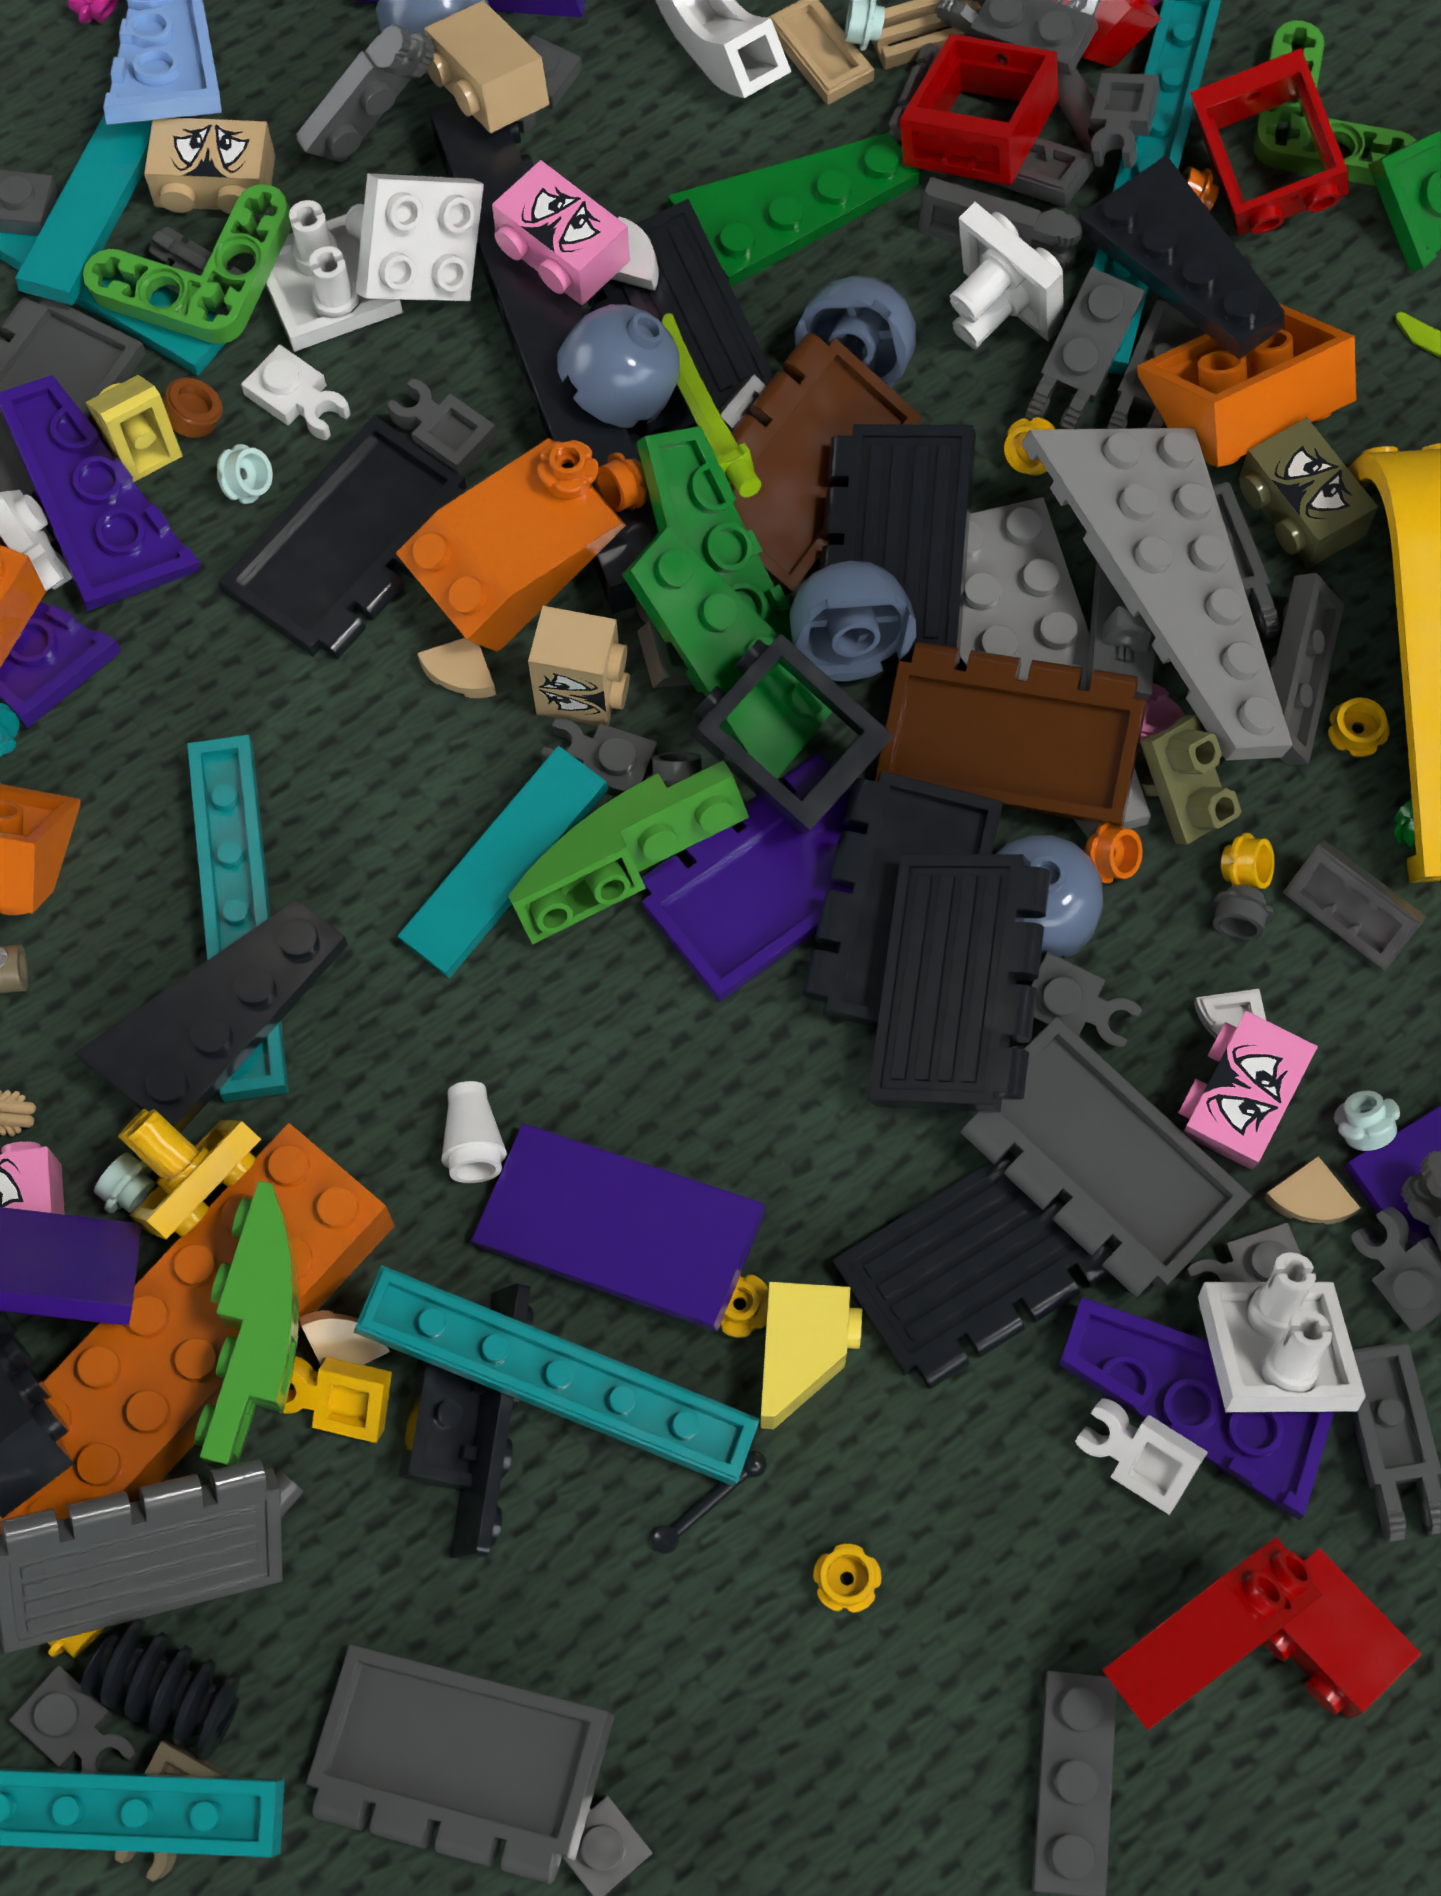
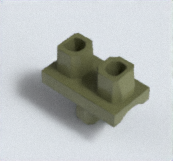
[1140,715,1242,845]

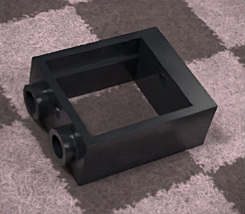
[690,634,894,835]

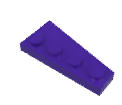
[0,375,200,612]
[0,601,121,729]

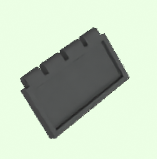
[0,297,146,503]
[960,1017,1252,1298]
[0,1458,283,1653]
[306,1644,615,1884]

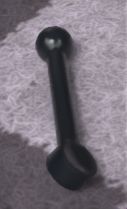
[651,1450,767,1554]

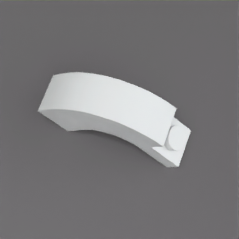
[655,0,791,98]

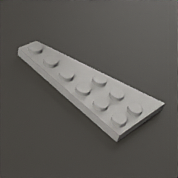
[1021,428,1293,760]
[959,497,1151,839]

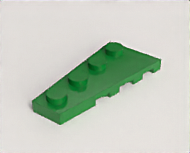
[1368,129,1441,272]
[667,133,921,287]
[636,426,793,644]
[622,526,832,779]

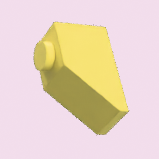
[86,375,182,482]
[760,1282,862,1429]

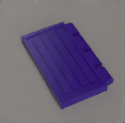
[641,754,866,1003]

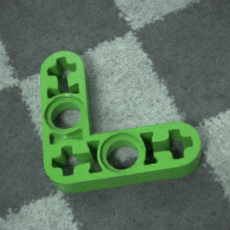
[1253,21,1417,186]
[83,184,292,344]

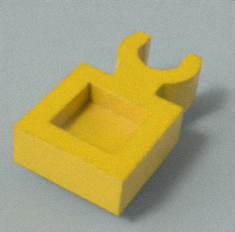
[283,1356,392,1443]

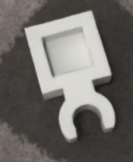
[241,344,350,440]
[0,490,72,591]
[1075,1398,1208,1515]

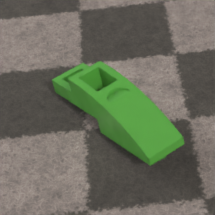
[508,760,749,945]
[194,1180,299,1468]

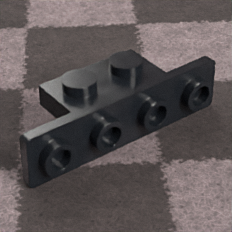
[398,1283,533,1560]

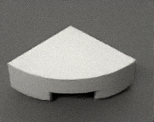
[611,217,659,291]
[1194,989,1266,1038]

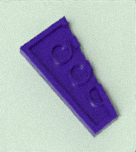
[1059,1297,1334,1520]

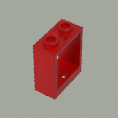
[900,34,1059,186]
[1190,48,1349,236]
[1103,1537,1322,1730]

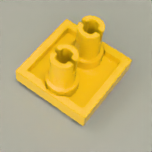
[118,1109,261,1239]

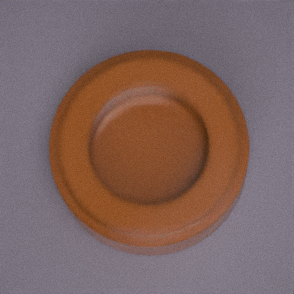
[162,378,223,438]

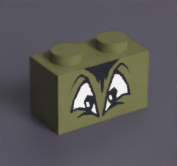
[1238,418,1378,568]

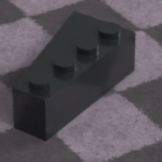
[0,1311,74,1518]

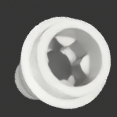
[441,1081,507,1183]

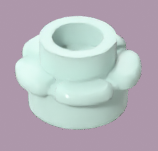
[844,0,885,51]
[217,444,273,504]
[1334,1091,1400,1151]
[94,1152,155,1213]

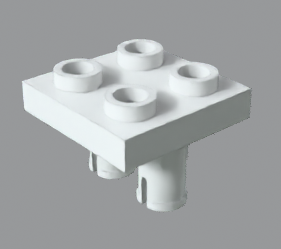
[345,173,484,301]
[253,200,403,352]
[950,202,1064,349]
[1198,1252,1366,1412]

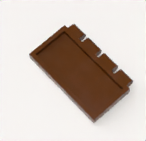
[730,333,922,596]
[875,641,1147,827]

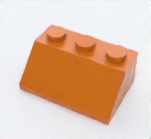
[1137,303,1356,468]
[0,784,80,915]

